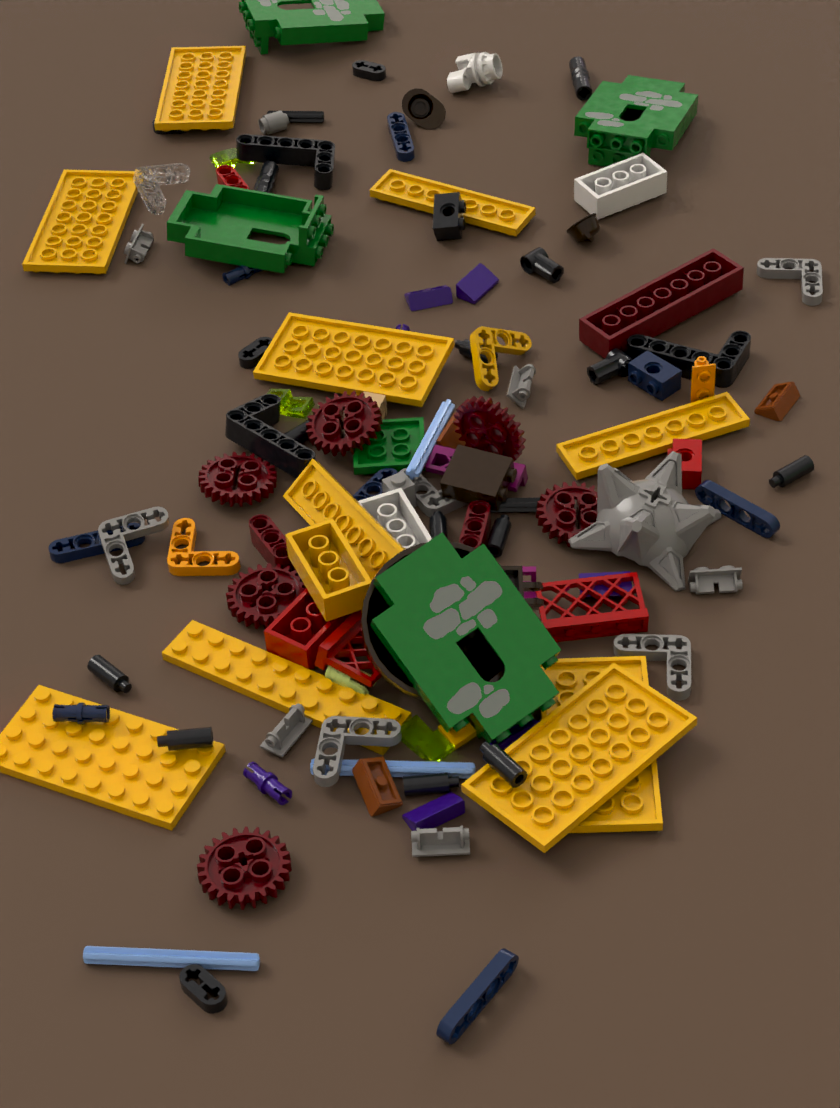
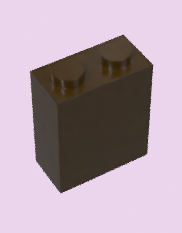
[440,444,517,511]

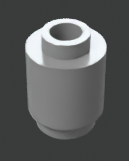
[258,110,289,135]

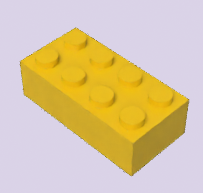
[285,518,372,622]

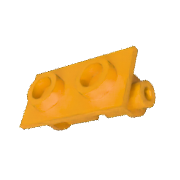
[690,356,716,403]

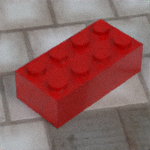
[264,588,352,670]

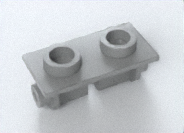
[124,224,154,264]
[506,364,536,409]
[688,565,743,595]
[260,703,313,758]
[411,825,470,857]

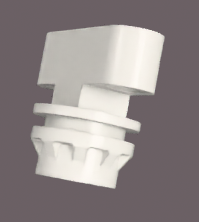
[447,52,503,93]

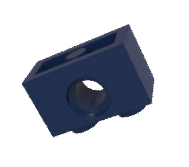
[628,350,682,401]

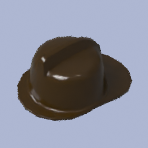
[402,88,446,129]
[566,213,600,243]

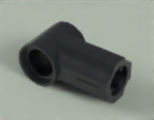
[520,247,564,283]
[587,348,633,385]

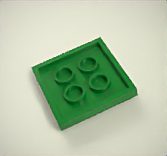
[353,417,426,475]

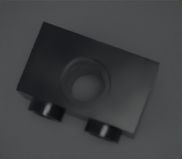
[433,192,466,241]

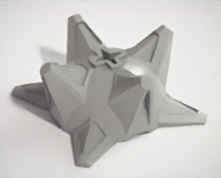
[568,451,722,591]

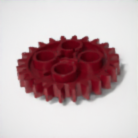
[306,391,383,457]
[453,396,526,462]
[198,452,277,507]
[536,481,597,547]
[226,563,306,629]
[197,826,292,910]

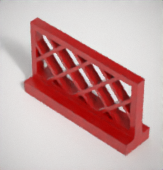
[535,572,649,642]
[315,610,381,688]

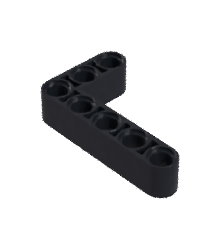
[236,134,335,190]
[627,331,751,388]
[225,394,316,478]

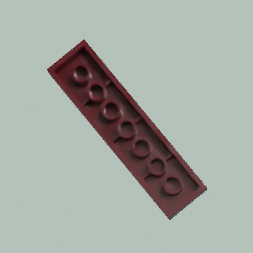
[579,248,744,359]

